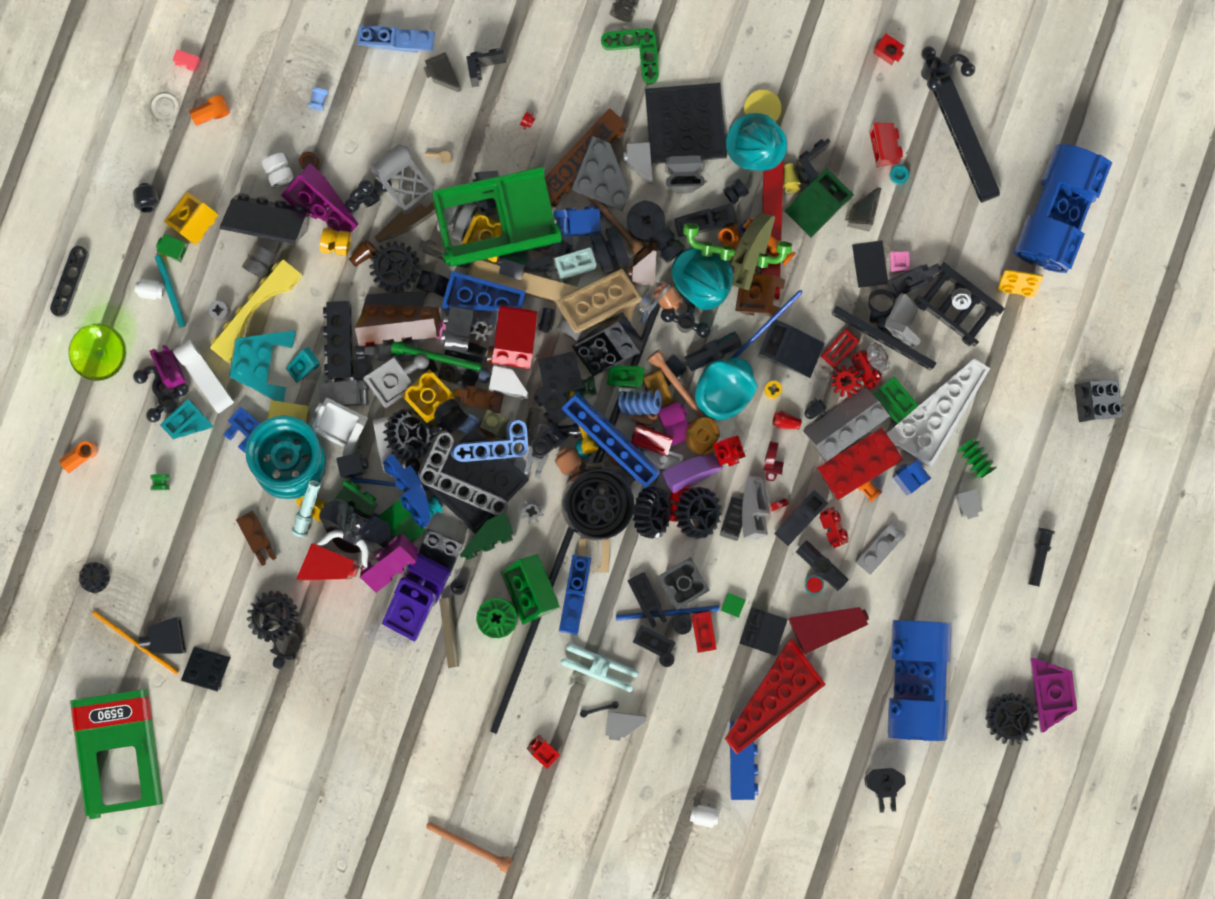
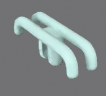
[561,644,639,692]

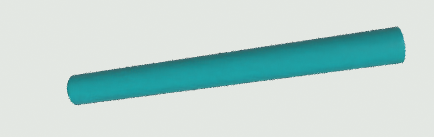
[155,254,186,328]

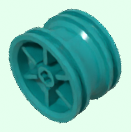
[245,415,327,500]

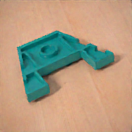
[229,330,295,402]

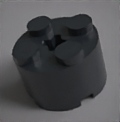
[627,200,665,242]

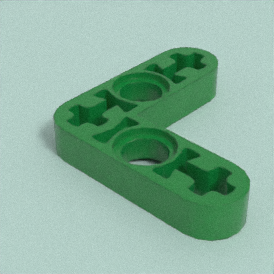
[601,28,659,84]

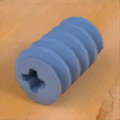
[618,390,662,416]

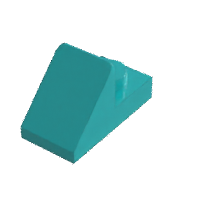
[286,347,320,383]

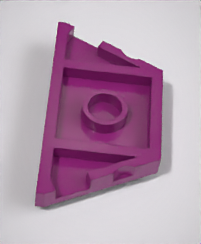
[1030,658,1077,733]

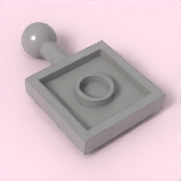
[363,354,429,408]

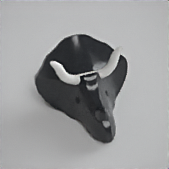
[317,499,392,568]

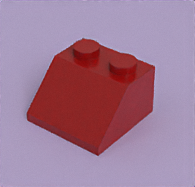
[869,122,903,168]

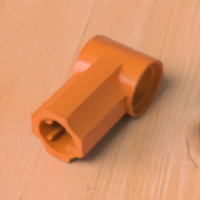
[189,94,230,126]
[718,225,741,260]
[59,441,98,473]

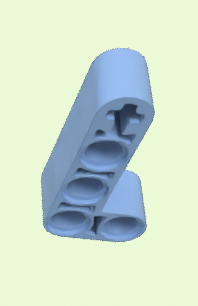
[450,419,528,462]

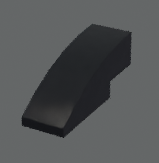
[674,204,738,237]

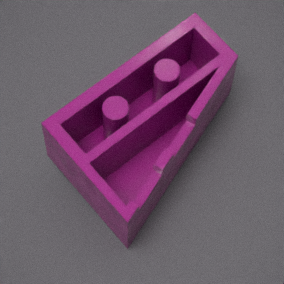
[360,533,418,593]

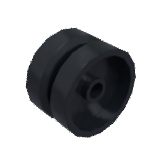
[590,226,629,274]

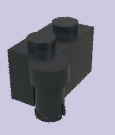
[633,625,676,667]

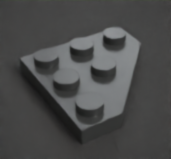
[570,136,630,211]

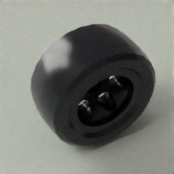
[561,467,635,541]

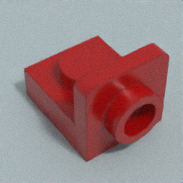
[527,735,560,769]

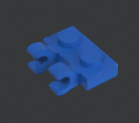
[223,406,261,453]

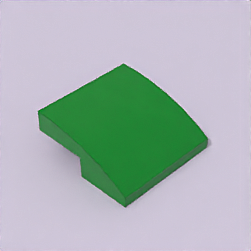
[379,499,426,542]

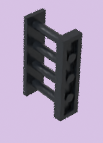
[914,262,1005,347]

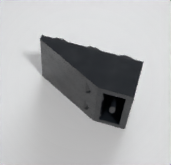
[572,312,644,377]
[758,320,825,378]

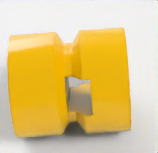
[320,228,351,256]

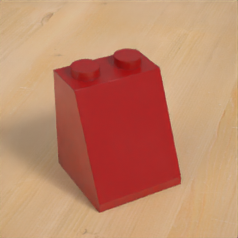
[492,305,538,369]
[296,543,360,581]

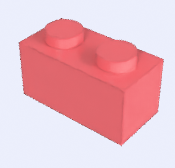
[173,49,201,71]

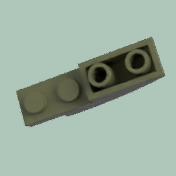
[731,213,775,290]

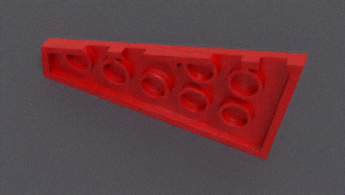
[724,638,826,754]

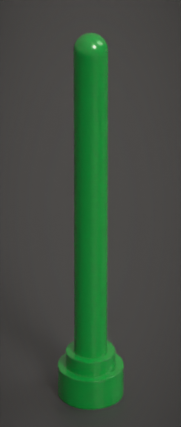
[391,340,482,371]

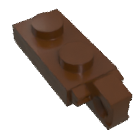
[453,386,504,413]

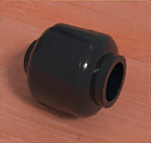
[133,183,159,213]

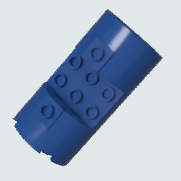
[1014,144,1113,273]
[888,620,952,741]

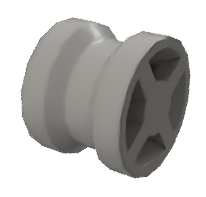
[208,301,230,321]

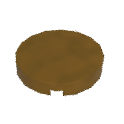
[685,417,720,455]

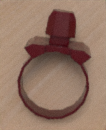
[763,441,784,481]

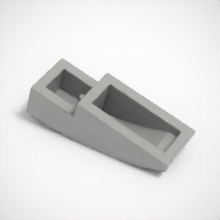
[742,476,770,539]

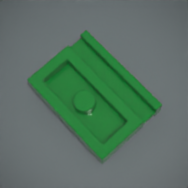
[873,377,919,424]

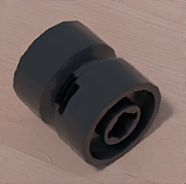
[650,227,686,263]

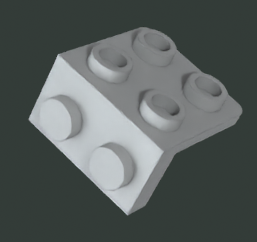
[885,293,921,347]

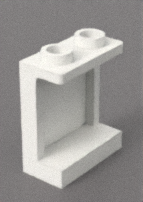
[309,398,368,455]

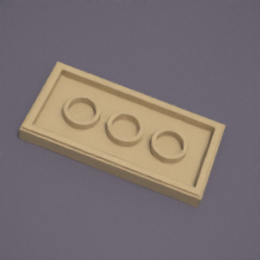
[556,268,642,334]

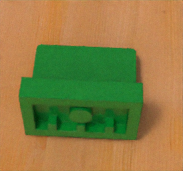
[334,480,379,516]

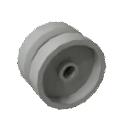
[437,202,479,242]

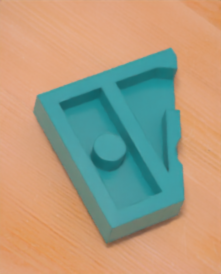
[160,399,214,439]

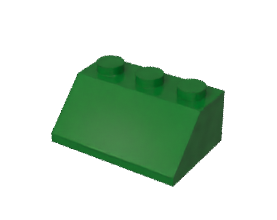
[500,554,560,625]

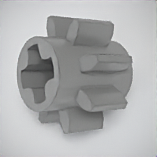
[470,318,493,342]
[520,500,544,524]

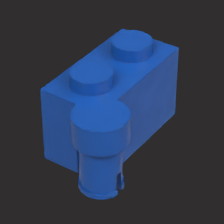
[554,206,601,237]
[892,459,931,495]

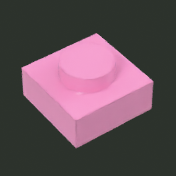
[889,251,910,272]

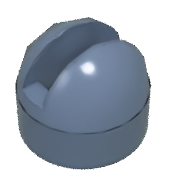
[477,367,492,383]

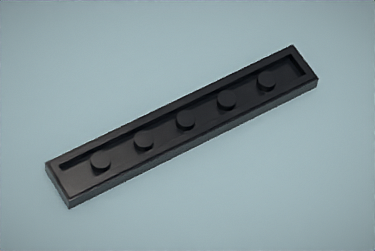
[832,306,937,371]

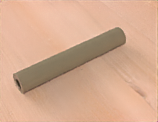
[439,598,459,668]

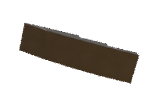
[374,202,436,243]

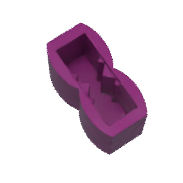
[658,402,691,447]

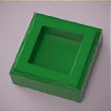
[721,593,746,618]

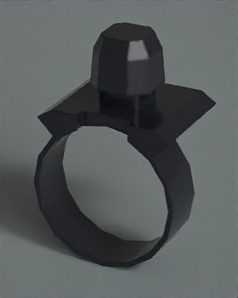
[868,289,895,330]
[434,399,468,434]
[270,630,302,669]

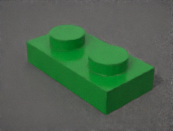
[607,366,645,387]

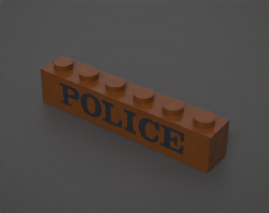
[545,108,627,208]

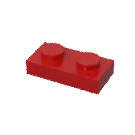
[691,612,717,653]

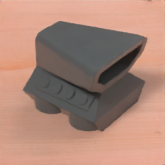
[665,156,705,194]
[657,557,710,610]

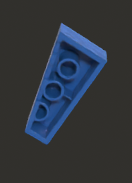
[441,271,526,312]

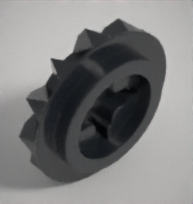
[78,562,110,593]

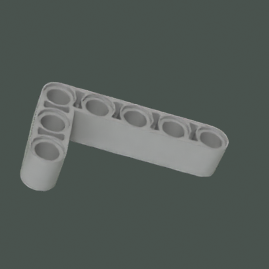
[418,430,508,515]

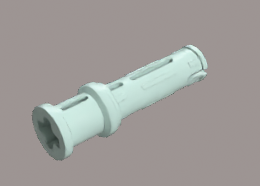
[291,480,321,537]

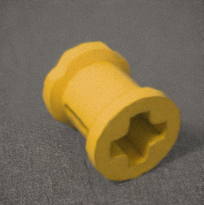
[764,381,782,399]

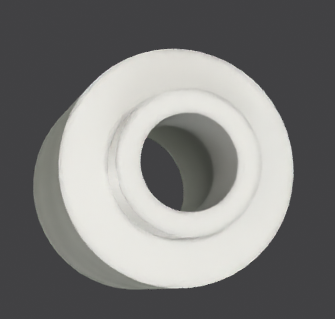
[135,279,164,300]
[690,805,719,828]

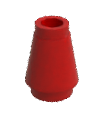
[772,410,802,430]

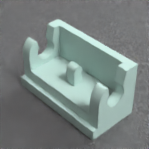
[554,247,597,281]

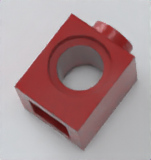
[873,33,905,65]

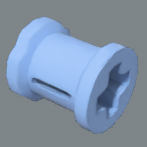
[307,87,329,111]
[458,413,482,434]

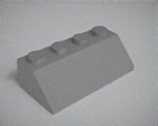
[803,387,890,462]

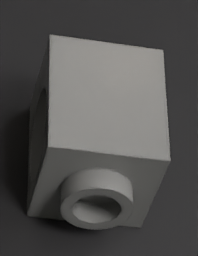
[955,489,983,519]

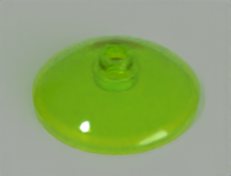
[68,324,127,381]

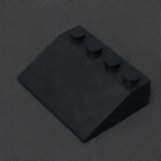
[220,193,310,244]

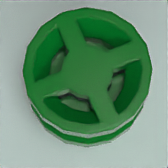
[150,474,170,491]

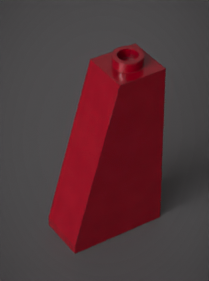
[788,607,869,654]

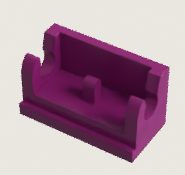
[149,345,187,390]

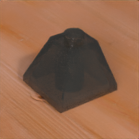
[845,187,882,232]

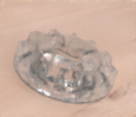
[867,342,891,372]

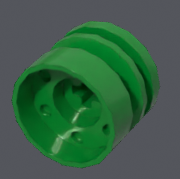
[476,598,518,639]

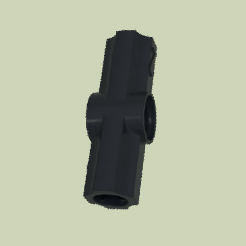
[684,331,743,372]
[796,540,849,591]

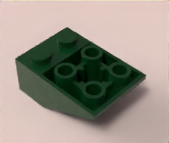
[785,168,854,238]
[460,513,515,560]

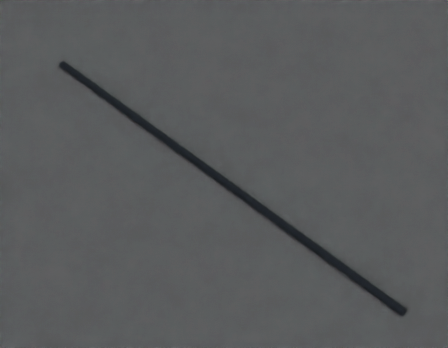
[490,302,661,734]

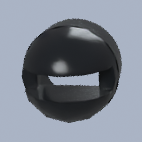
[450,579,466,595]

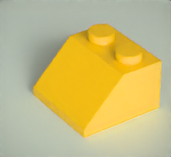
[164,191,218,245]

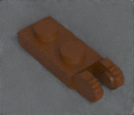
[236,510,277,566]

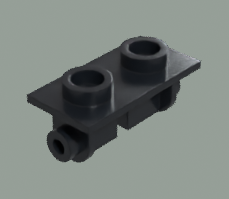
[804,398,827,419]

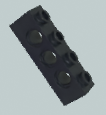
[323,301,353,380]

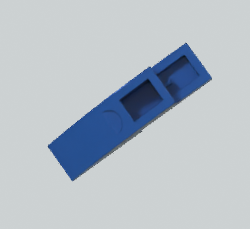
[383,454,430,528]
[559,555,591,635]

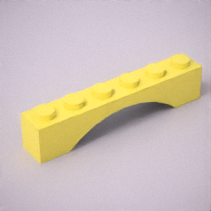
[210,260,303,364]

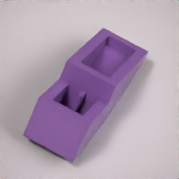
[662,453,723,493]

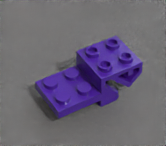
[381,553,452,642]

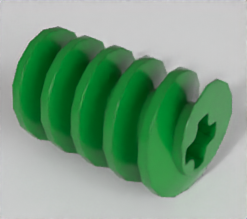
[957,436,997,478]

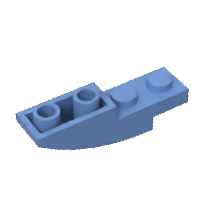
[357,25,436,53]

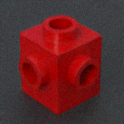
[713,435,746,467]

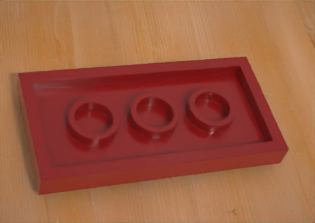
[817,427,903,501]

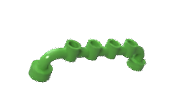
[683,223,792,268]

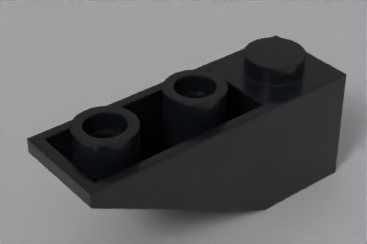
[774,490,828,546]

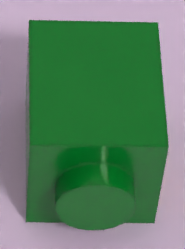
[156,234,189,263]

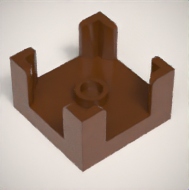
[735,274,785,317]

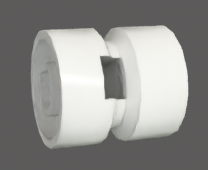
[261,153,294,188]

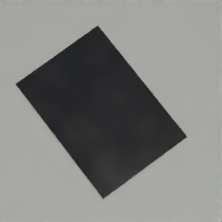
[852,241,888,288]

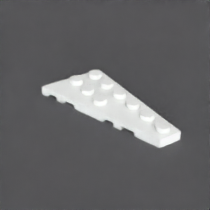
[886,359,991,467]

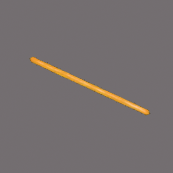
[92,611,179,674]

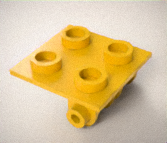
[997,269,1044,297]

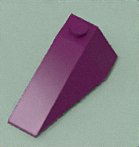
[281,163,359,232]

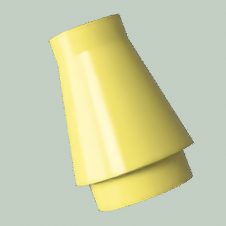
[783,163,801,193]

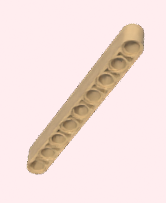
[468,260,636,323]

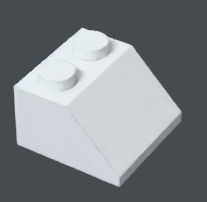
[489,365,529,400]

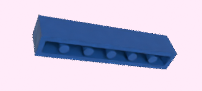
[561,391,661,488]

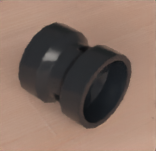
[723,178,749,205]
[672,615,692,635]

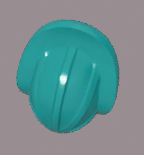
[726,113,787,171]
[671,248,733,310]
[695,358,758,420]

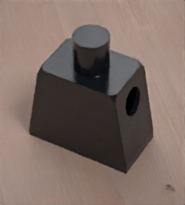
[139,617,186,654]

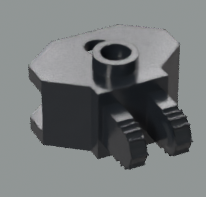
[864,768,906,813]

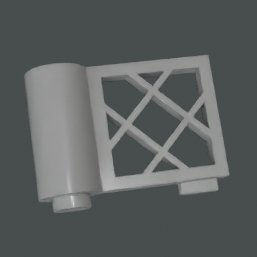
[369,144,434,212]

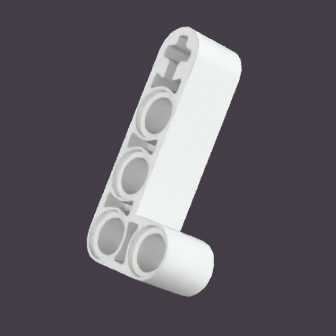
[173,340,235,413]

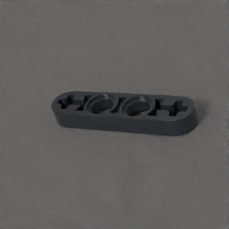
[50,246,89,318]

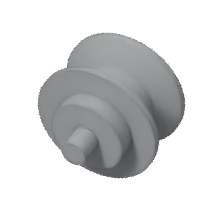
[952,288,971,310]

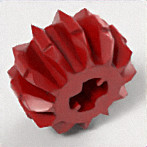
[830,365,863,398]

